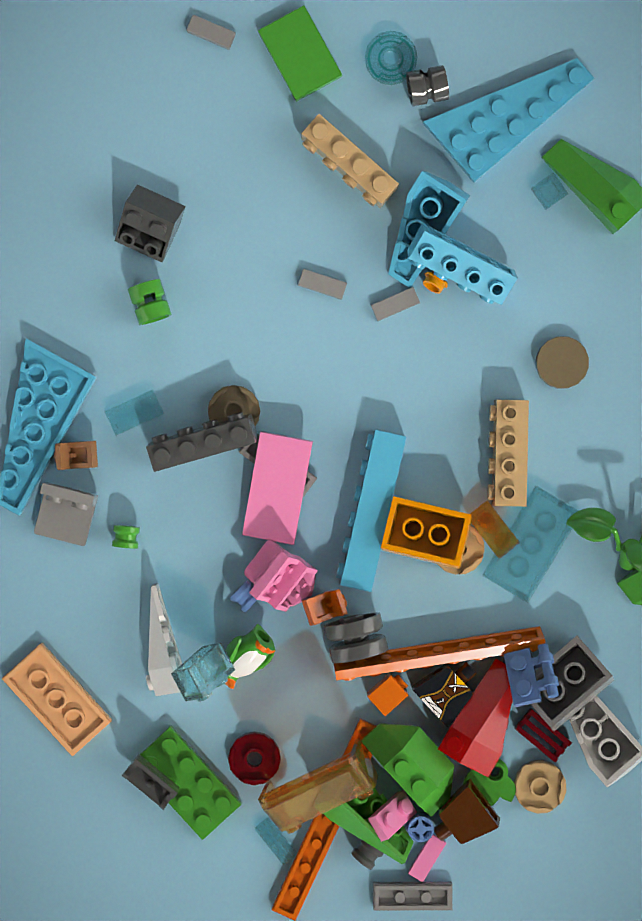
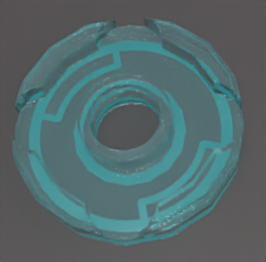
[365,31,418,85]

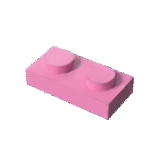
[368,790,417,842]

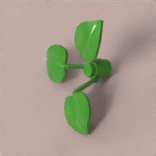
[566,508,642,574]

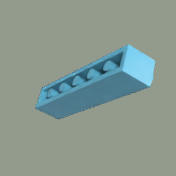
[336,430,406,592]

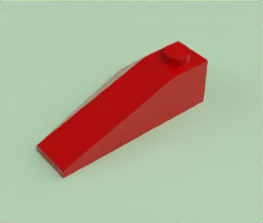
[438,659,513,777]

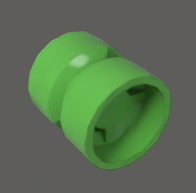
[128,279,172,325]

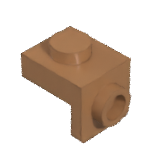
[54,441,98,470]

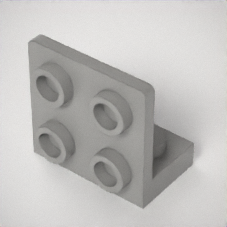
[34,482,98,546]

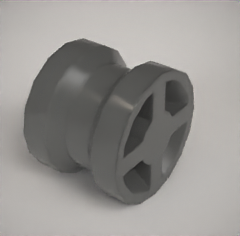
[351,840,384,870]

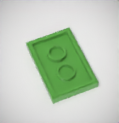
[258,5,342,102]

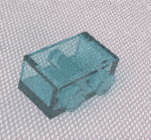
[171,643,235,702]

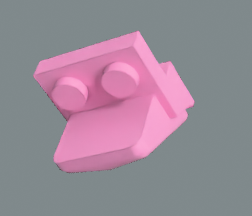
[244,540,318,612]

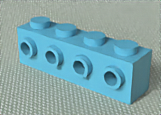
[407,223,518,305]

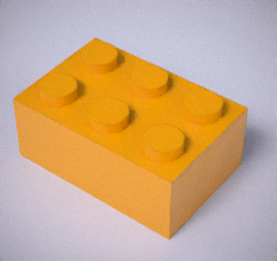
[381,496,472,569]

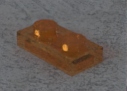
[470,501,521,559]

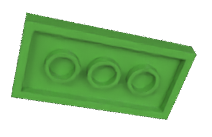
[131,726,242,840]

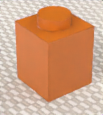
[367,672,409,716]

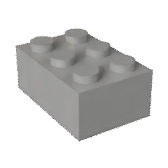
[531,636,614,731]

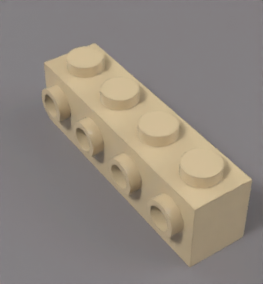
[301,114,399,208]
[487,400,529,507]

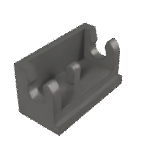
[122,754,180,810]

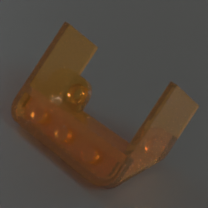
[258,738,378,834]

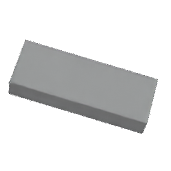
[186,15,236,50]
[298,269,347,300]
[371,287,420,321]

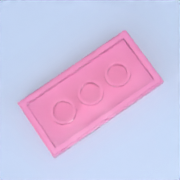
[242,431,313,545]

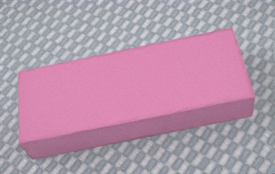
[408,834,446,882]

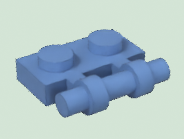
[504,644,559,707]

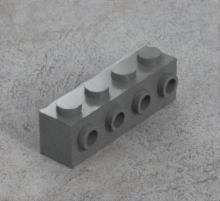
[146,412,259,472]

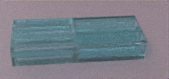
[255,817,297,865]

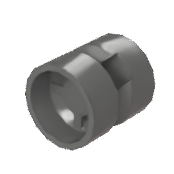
[406,65,449,107]

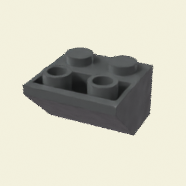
[114,184,186,262]

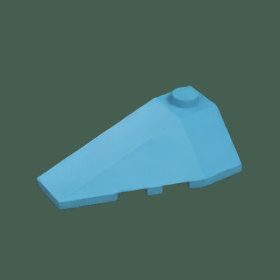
[388,171,470,288]

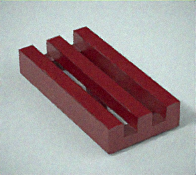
[514,708,572,763]

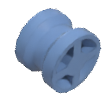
[229,579,257,613]
[406,812,434,842]

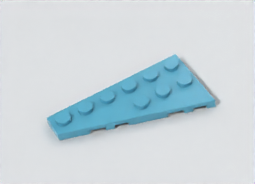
[423,58,594,183]
[0,338,97,516]

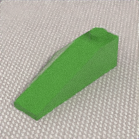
[541,139,642,234]
[313,756,414,864]

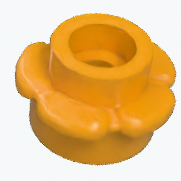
[423,271,448,294]

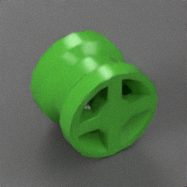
[112,525,140,549]

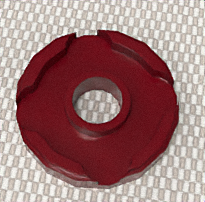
[228,731,281,785]

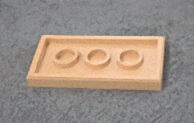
[2,643,112,757]

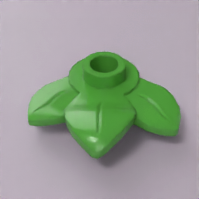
[463,759,516,806]

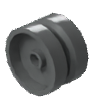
[324,612,388,663]

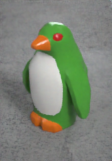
[217,624,275,689]

